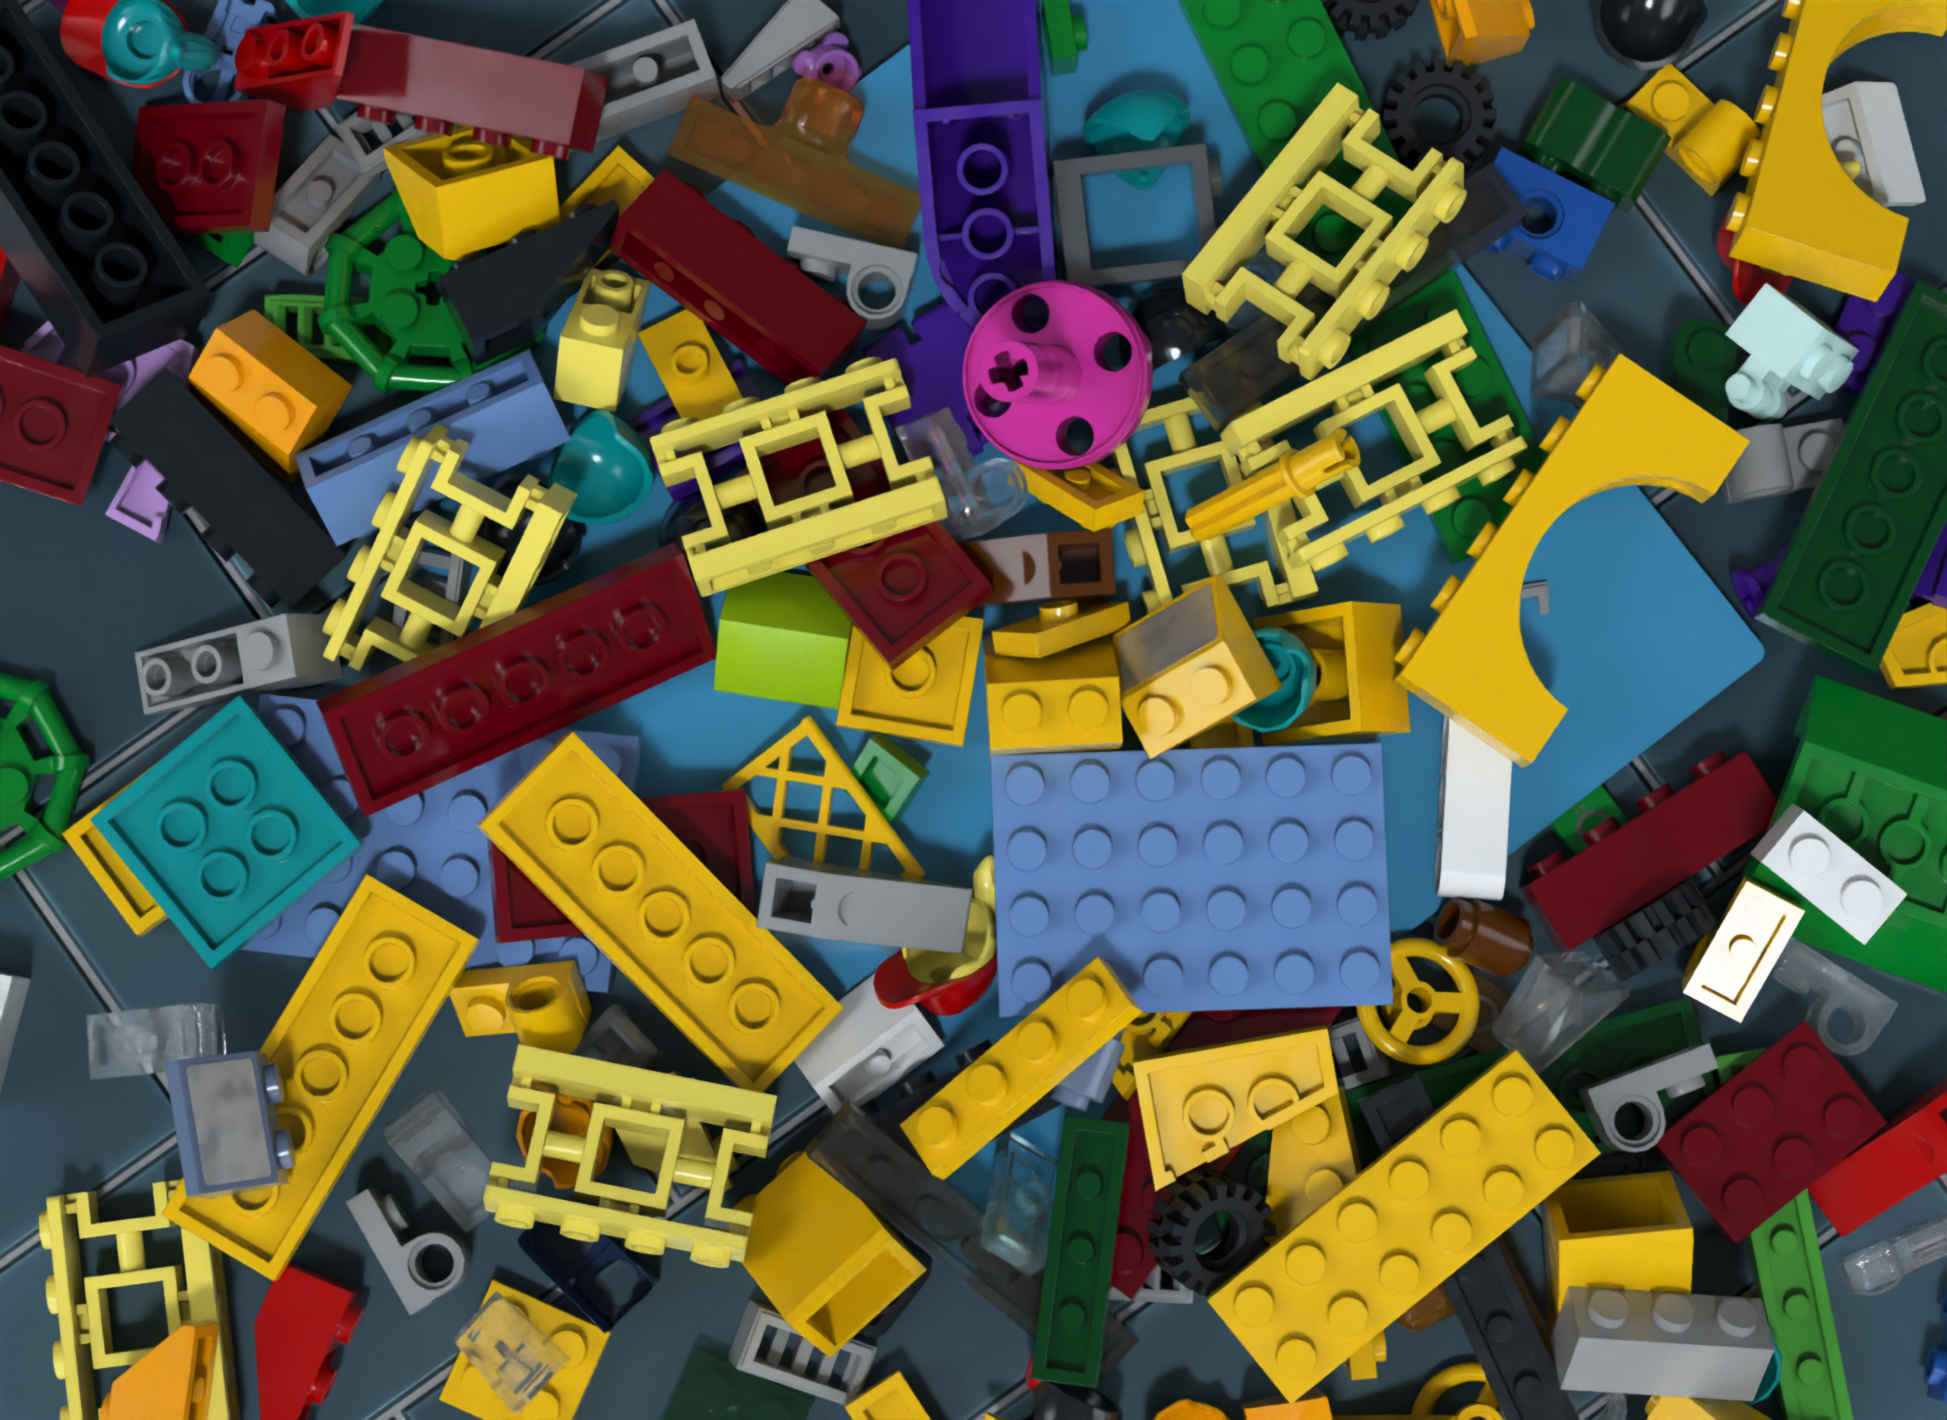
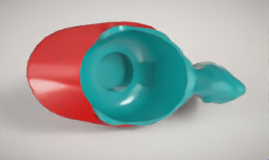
[60,0,219,89]

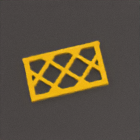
[721,716,926,879]

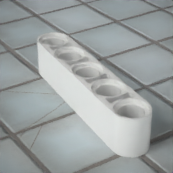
[1435,608,1520,901]

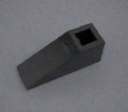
[439,199,619,366]

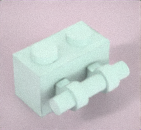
[1725,283,1860,422]

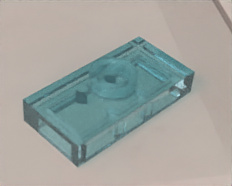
[980,1131,1059,1276]

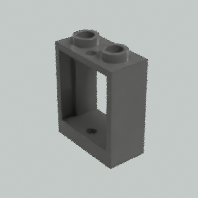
[1051,143,1224,289]

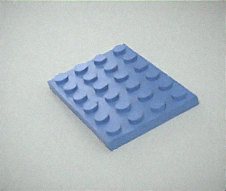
[241,693,642,993]
[990,743,1393,1018]

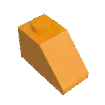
[100,1320,219,1420]

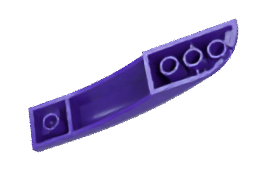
[907,0,1059,333]

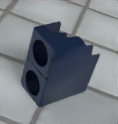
[517,1193,660,1334]

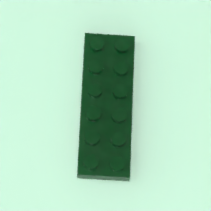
[1754,280,1947,676]

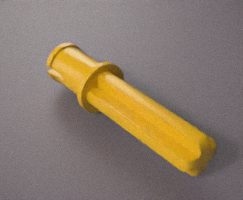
[1185,428,1361,541]

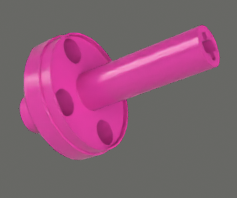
[962,280,1153,469]

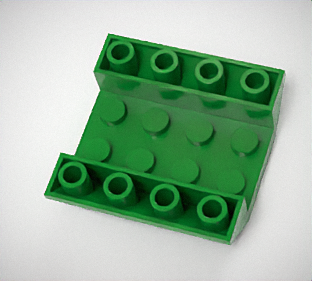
[1734,674,1947,993]

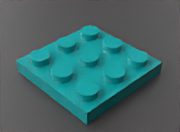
[90,695,366,969]

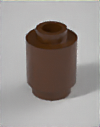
[1434,897,1534,978]

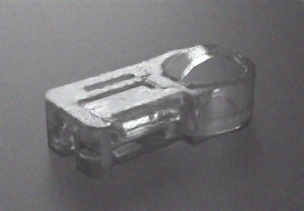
[1835,1214,1947,1296]

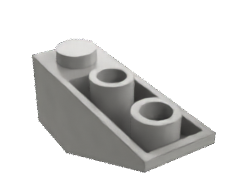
[135,613,343,715]
[756,856,973,954]

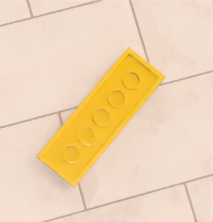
[475,731,844,1093]
[161,874,481,1281]
[1206,1048,1601,1404]

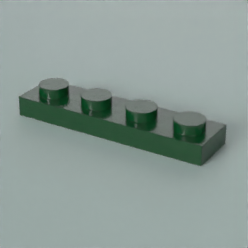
[1031,1115,1132,1388]

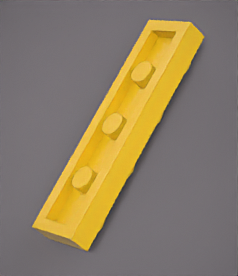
[900,957,1143,1180]

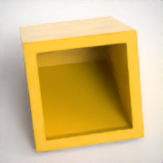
[982,633,1123,763]
[717,1143,927,1358]
[1541,1171,1694,1332]

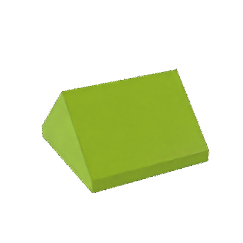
[713,572,853,710]

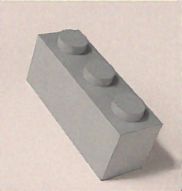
[569,19,721,152]
[1550,1286,1774,1401]

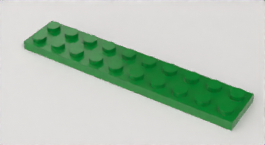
[1179,0,1570,565]

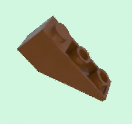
[957,529,1115,608]

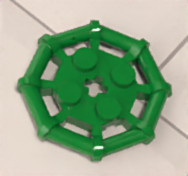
[317,187,545,394]
[0,672,91,882]

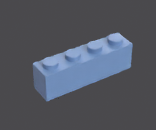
[295,349,571,546]

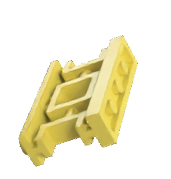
[1182,82,1467,381]
[1220,309,1528,572]
[1089,346,1318,615]
[649,357,948,597]
[322,424,578,671]
[483,1044,777,1268]
[39,1179,241,1420]

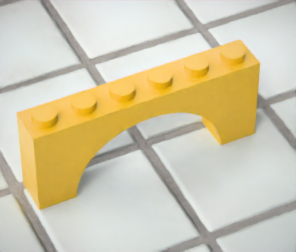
[1725,0,1947,302]
[1394,353,1750,768]

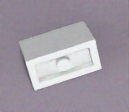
[1822,81,1926,208]
[794,974,945,1124]

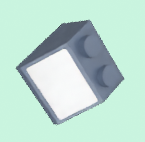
[164,1051,296,1199]

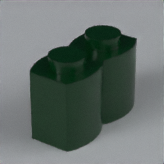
[1518,77,1672,213]
[1660,317,1737,424]

